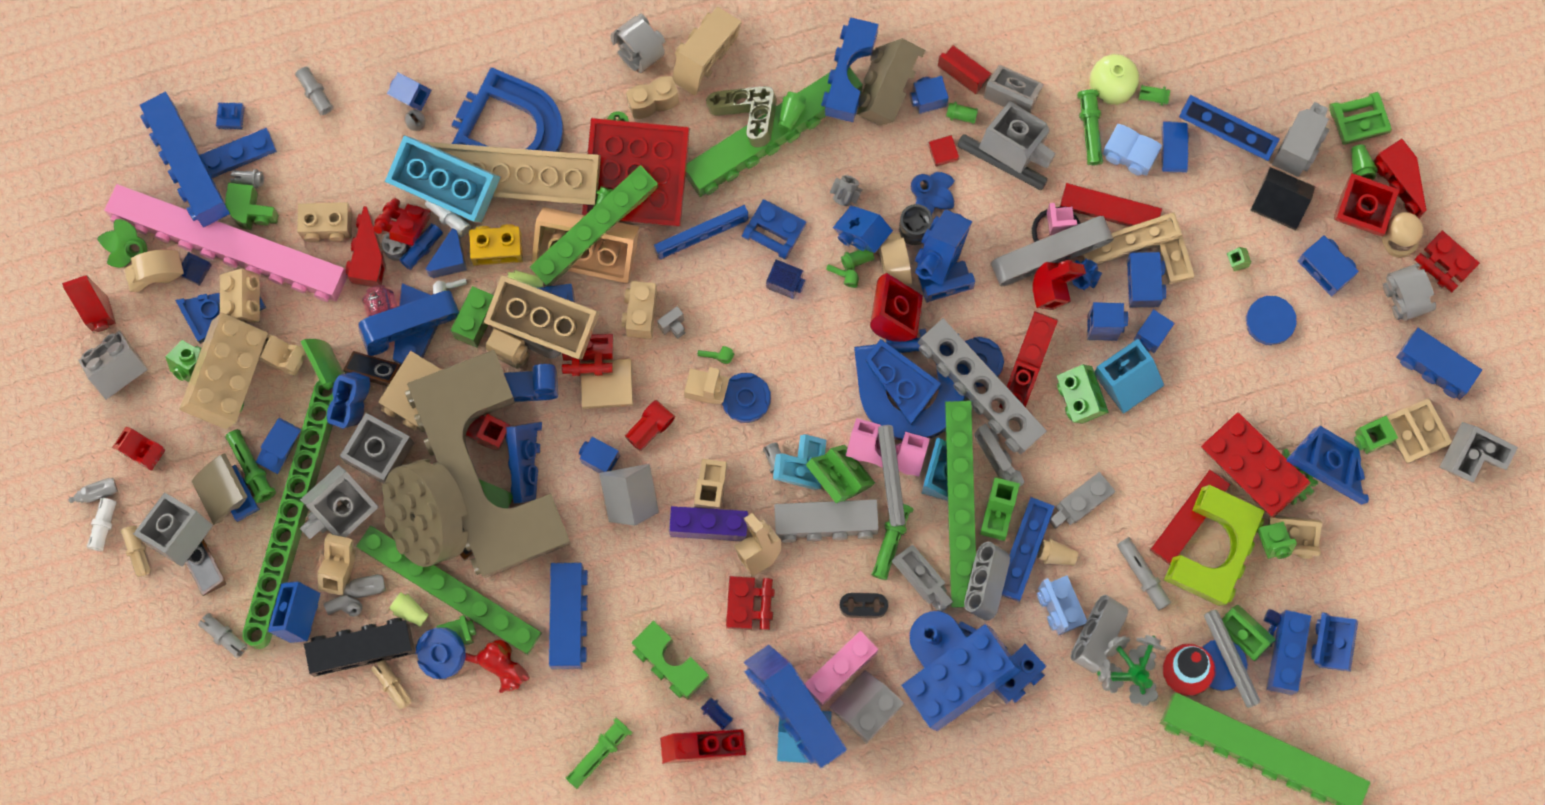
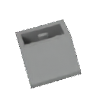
[78,330,148,400]

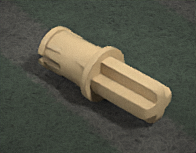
[121,525,151,577]
[371,660,412,709]

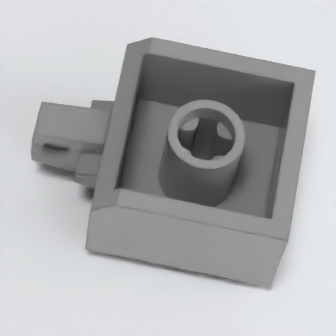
[979,101,1055,174]
[1272,102,1329,177]
[300,465,379,539]

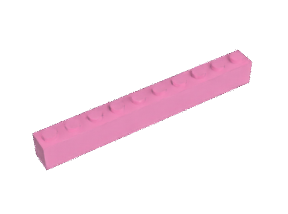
[104,184,348,302]

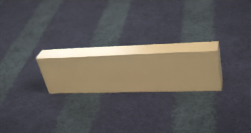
[1083,212,1183,265]

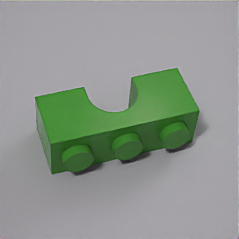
[631,620,709,700]

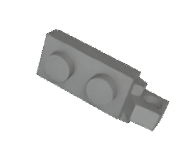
[974,423,1025,487]
[1049,472,1116,529]
[892,545,953,612]

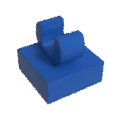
[216,103,244,130]

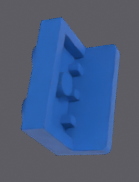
[1311,612,1358,672]

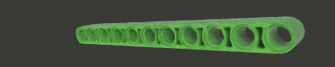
[242,380,333,649]

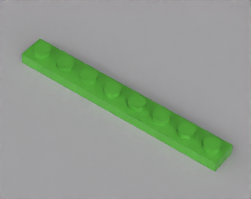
[945,401,976,607]
[356,525,542,655]

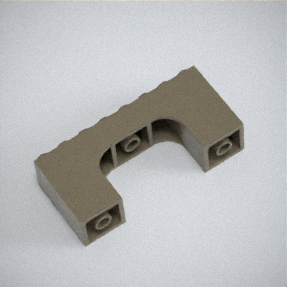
[405,350,571,578]

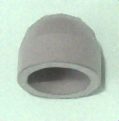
[405,110,425,131]

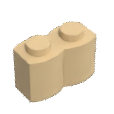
[626,76,679,119]
[485,327,530,369]

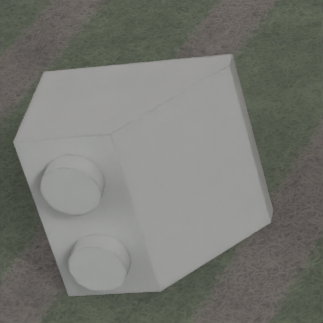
[829,670,904,744]

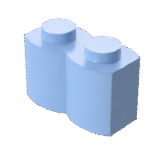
[1103,124,1162,176]

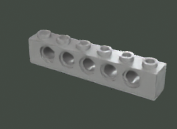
[918,318,1047,455]

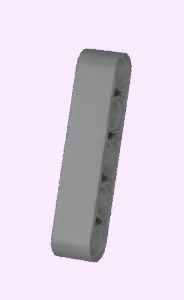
[991,216,1114,286]

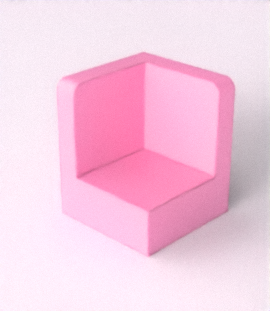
[1047,203,1077,235]

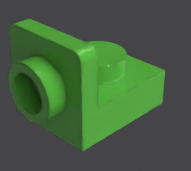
[1257,521,1297,559]
[436,615,476,646]

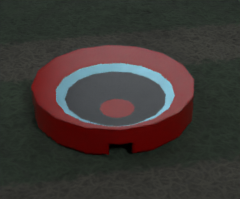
[1163,644,1216,696]

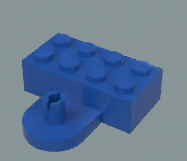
[901,611,1021,731]

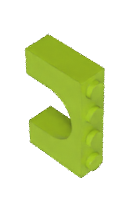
[1164,485,1265,606]

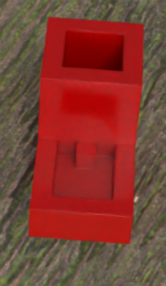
[1032,260,1086,310]
[466,414,510,451]
[112,426,166,471]

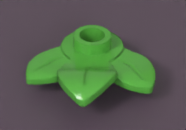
[97,219,148,268]

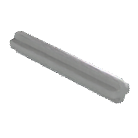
[878,425,905,526]
[1204,610,1260,708]

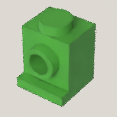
[1354,415,1398,454]

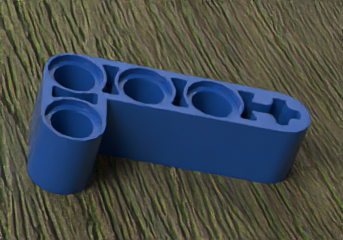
[358,290,459,356]
[504,364,558,402]

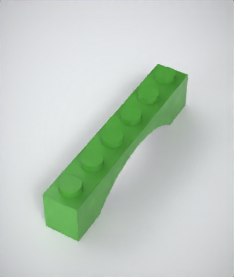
[530,165,658,286]

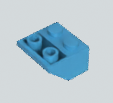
[1095,339,1164,414]

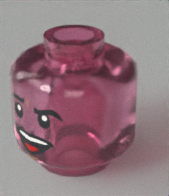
[362,285,398,317]

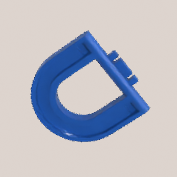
[451,68,564,152]
[854,329,965,441]

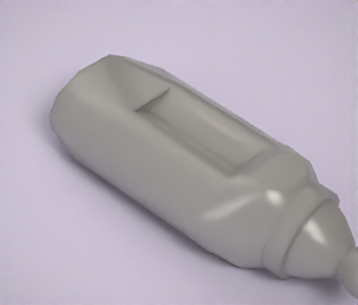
[69,478,118,503]
[344,574,386,598]

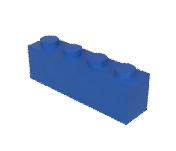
[1179,95,1280,161]
[549,563,588,669]

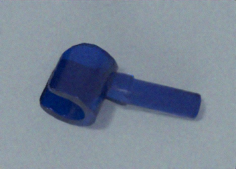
[1263,609,1281,647]

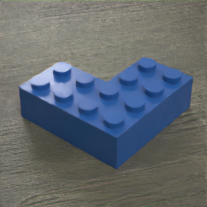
[743,645,847,768]

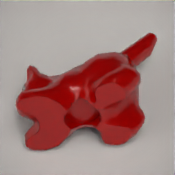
[465,640,530,693]

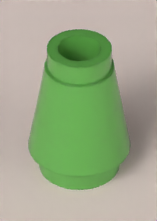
[778,91,806,130]
[1351,144,1377,180]

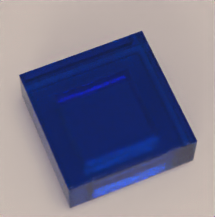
[180,252,212,286]

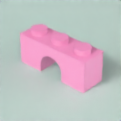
[846,418,930,476]
[805,631,878,707]

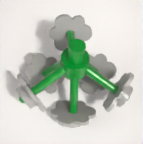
[1097,635,1166,706]

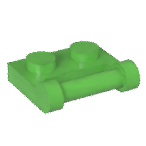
[1329,92,1392,145]

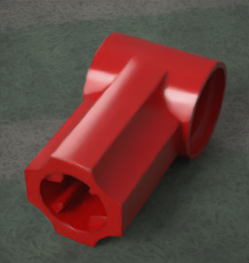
[625,400,676,452]

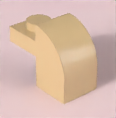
[878,233,912,285]
[124,250,184,292]
[259,335,307,376]
[684,367,729,404]
[694,459,727,509]
[734,513,781,577]
[318,534,356,596]

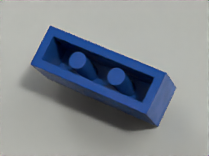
[1396,328,1482,400]
[1266,610,1311,695]

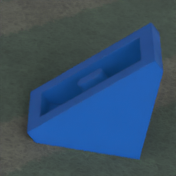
[425,228,467,278]

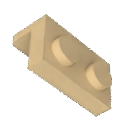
[220,269,260,323]
[1268,516,1322,559]

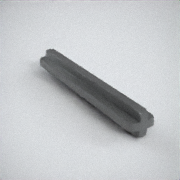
[958,134,1048,190]

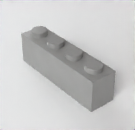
[774,499,879,543]

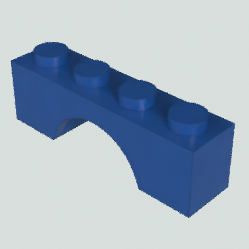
[822,17,879,123]

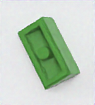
[1222,605,1276,662]

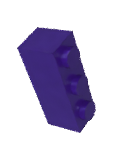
[669,506,748,541]

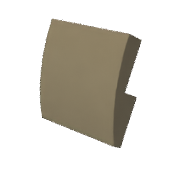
[192,453,247,525]

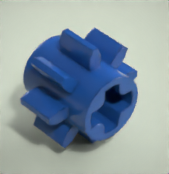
[1072,259,1102,290]

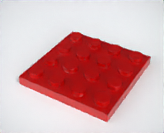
[582,118,690,227]

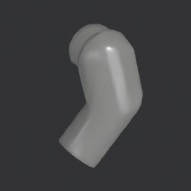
[324,595,363,617]

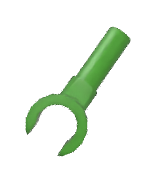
[826,264,859,288]
[697,346,734,364]

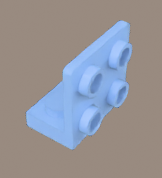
[1037,576,1087,636]

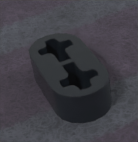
[839,593,888,618]

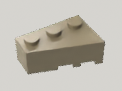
[857,38,926,126]

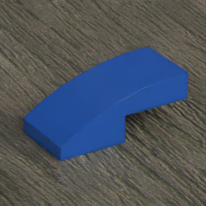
[1161,121,1188,173]

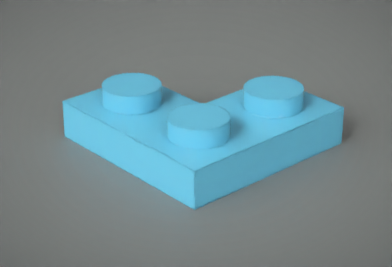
[773,434,827,490]

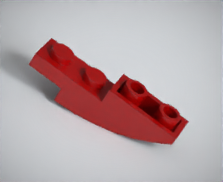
[999,311,1058,409]

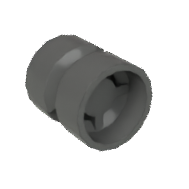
[899,204,932,245]

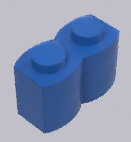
[327,372,370,429]

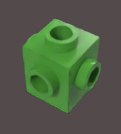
[165,340,202,382]

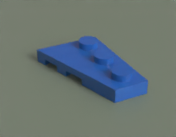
[393,283,438,364]
[175,293,266,344]
[865,339,942,425]
[506,422,542,503]

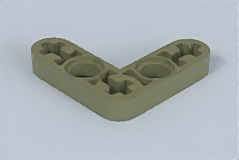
[706,86,777,147]

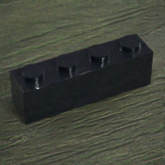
[304,618,416,677]

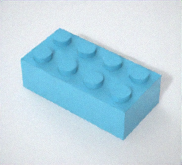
[385,136,501,223]

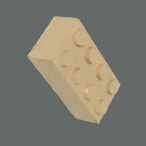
[483,275,600,359]
[179,313,268,430]

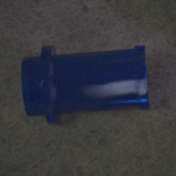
[701,697,734,730]

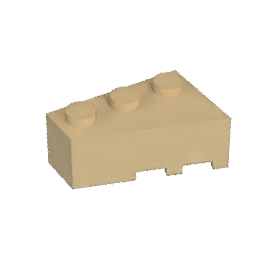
[672,6,742,96]

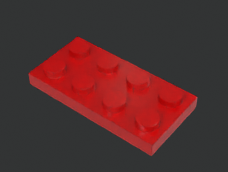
[1201,412,1311,519]

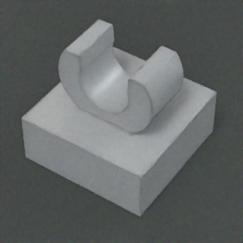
[657,306,686,339]

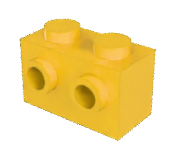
[469,224,523,266]

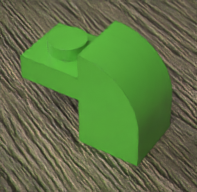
[225,183,279,231]
[980,477,1020,541]

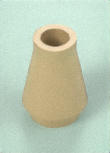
[1038,539,1078,566]

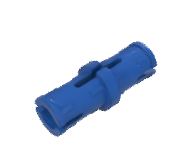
[399,223,443,270]

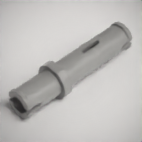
[1117,537,1171,611]

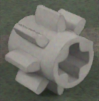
[830,175,862,206]

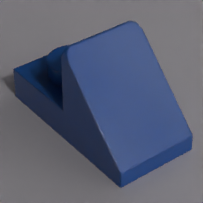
[256,417,302,474]

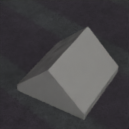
[984,65,1044,113]
[599,464,659,526]

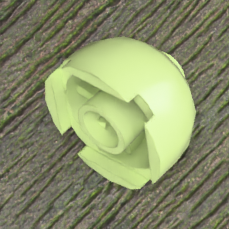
[1089,54,1139,105]

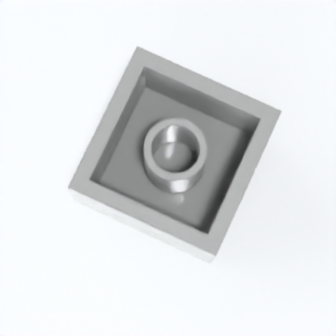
[340,413,414,484]
[133,492,213,567]

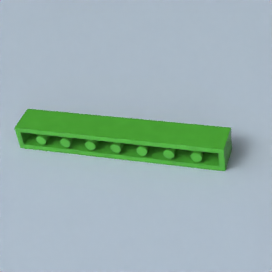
[686,67,863,197]
[1160,693,1371,805]

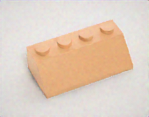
[531,207,639,283]

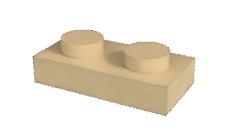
[1158,235,1194,284]

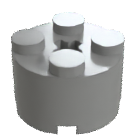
[610,13,665,73]
[1383,263,1436,321]

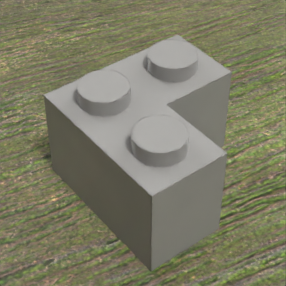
[1439,422,1518,482]

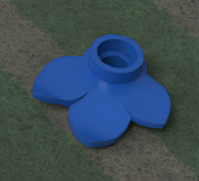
[911,172,955,215]

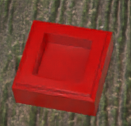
[928,135,959,167]

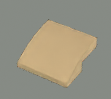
[581,359,633,409]
[1387,398,1452,464]

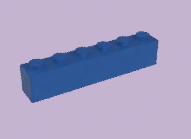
[140,91,230,228]

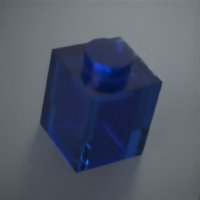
[766,259,806,299]

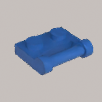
[742,199,806,260]

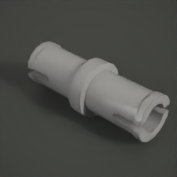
[295,67,334,115]
[198,613,248,658]

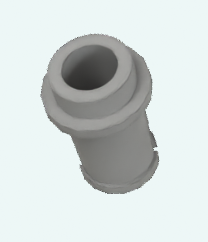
[230,169,264,189]
[763,443,781,473]

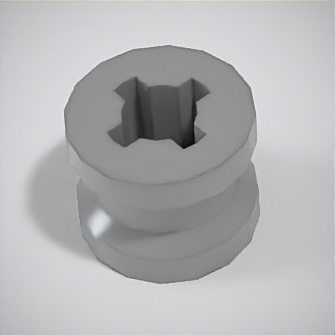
[381,232,409,261]

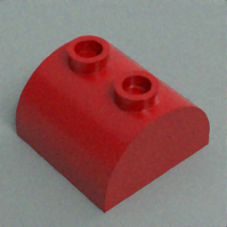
[1334,173,1399,237]
[870,273,923,342]

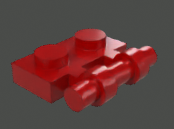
[373,198,431,246]
[1414,230,1480,293]
[562,334,614,376]
[726,576,775,631]

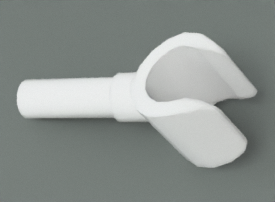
[433,279,467,294]

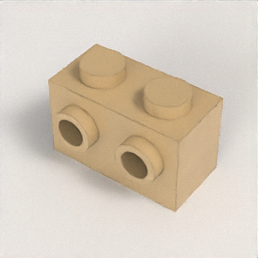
[297,202,352,242]
[622,281,658,339]

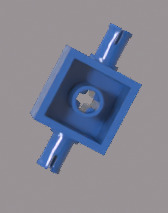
[915,209,973,285]

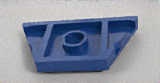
[1287,426,1369,505]

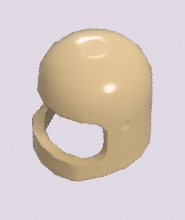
[1382,212,1423,258]

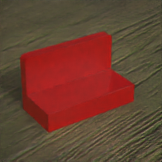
[938,45,991,94]

